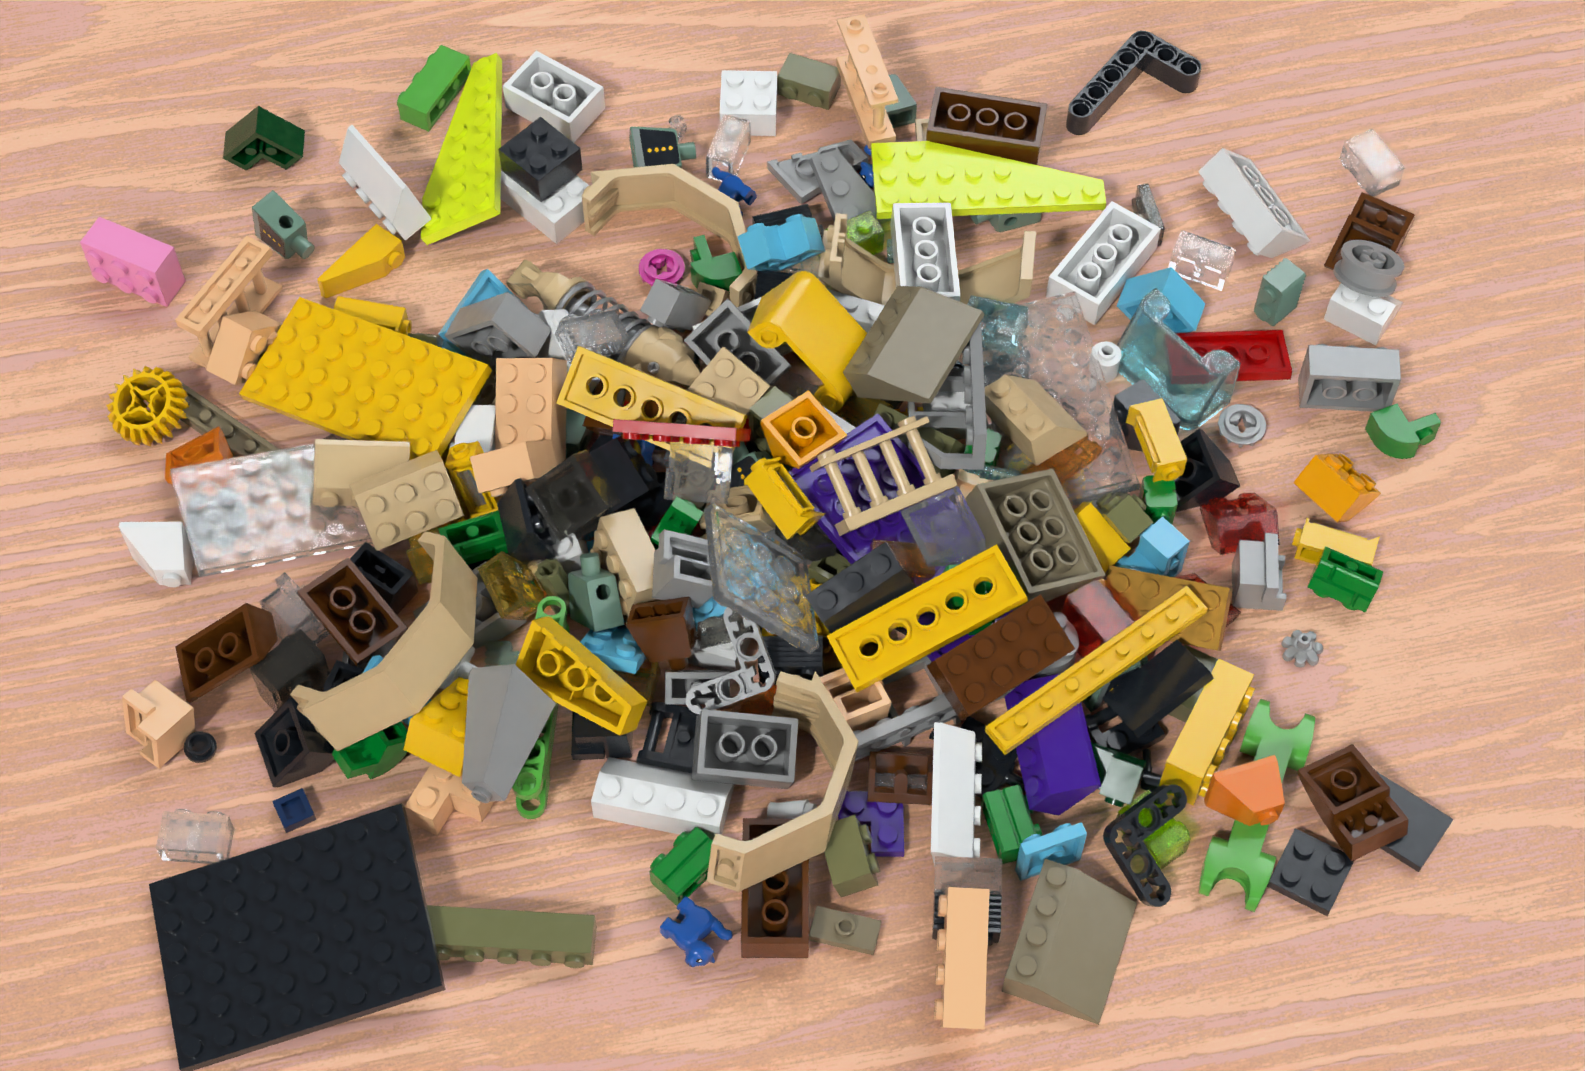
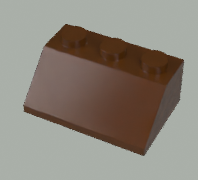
[297,557,408,666]
[175,603,278,703]

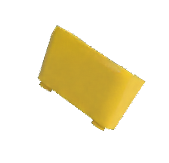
[747,271,867,413]

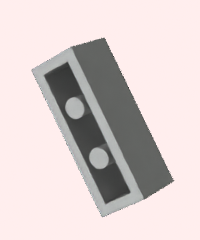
[640,279,712,333]

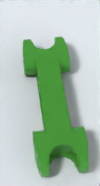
[512,596,570,819]
[1198,699,1315,912]

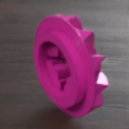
[639,249,685,288]

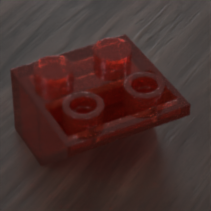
[1200,493,1280,555]

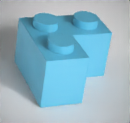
[737,214,825,272]
[1117,267,1206,333]
[1115,517,1190,577]

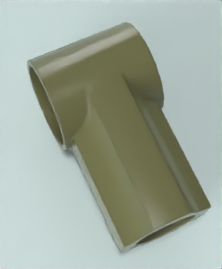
[534,559,570,614]

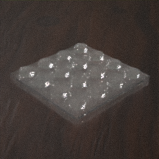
[704,502,819,654]

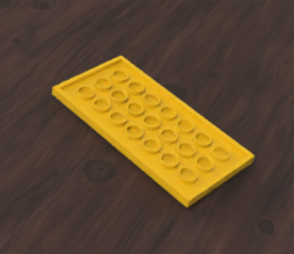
[239,297,492,461]

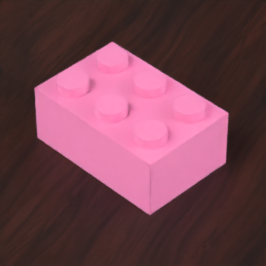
[80,217,186,307]

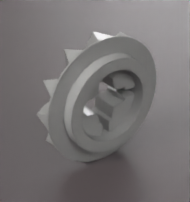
[1217,404,1266,448]

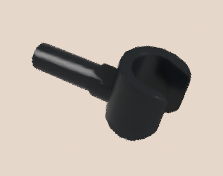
[1140,749,1161,792]

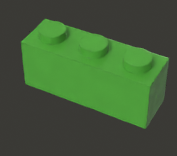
[397,45,471,132]

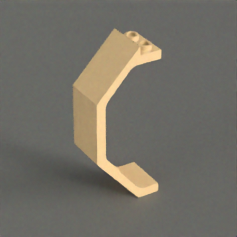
[582,164,757,307]
[817,213,1036,315]
[290,531,478,751]
[707,671,859,892]

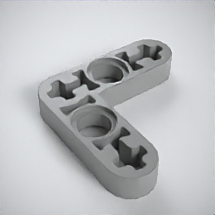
[685,602,776,714]

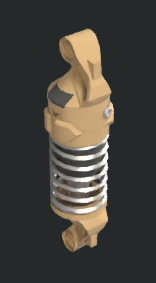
[506,260,700,390]

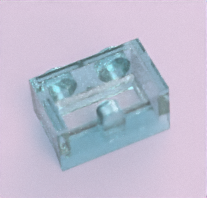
[967,295,1028,355]

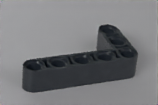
[1066,30,1201,135]

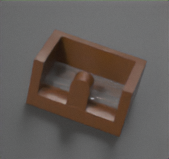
[867,751,933,805]

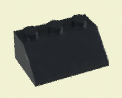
[805,542,917,633]

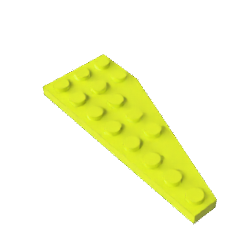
[421,53,502,245]
[871,141,1106,219]

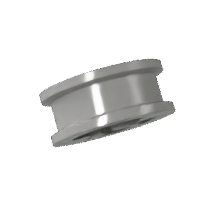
[1333,240,1404,297]

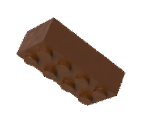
[926,87,1047,165]
[927,594,1075,721]
[741,818,809,958]

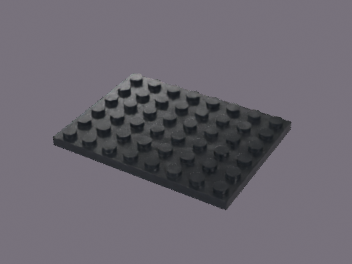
[149,803,446,1071]

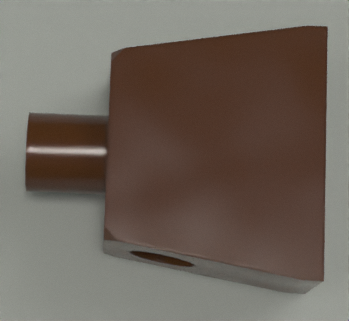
[626,596,697,671]

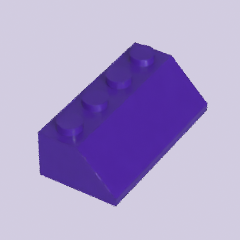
[1004,673,1101,816]

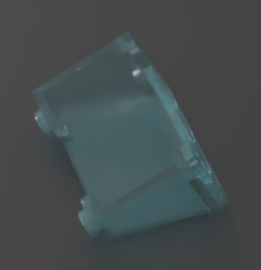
[1116,288,1241,430]

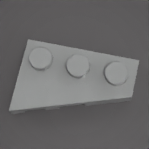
[767,139,868,204]
[809,150,891,234]

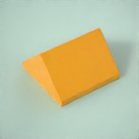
[760,390,847,469]

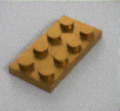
[1098,565,1233,651]

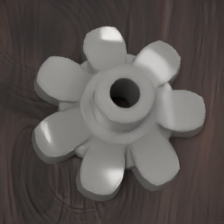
[1281,630,1323,668]

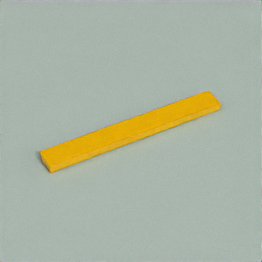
[985,586,1208,755]

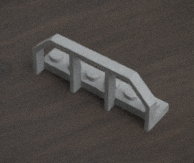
[908,322,987,470]
[853,656,1020,761]

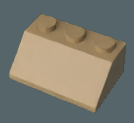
[985,375,1087,466]
[312,439,410,508]

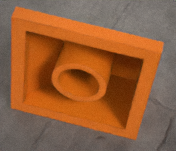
[165,426,238,493]
[1204,755,1285,826]

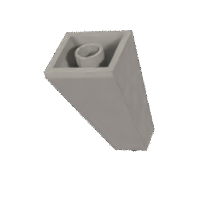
[462,664,556,803]

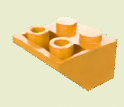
[1293,453,1381,523]

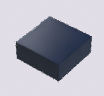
[272,788,316,833]

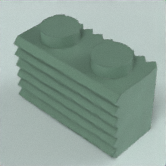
[1254,258,1306,326]

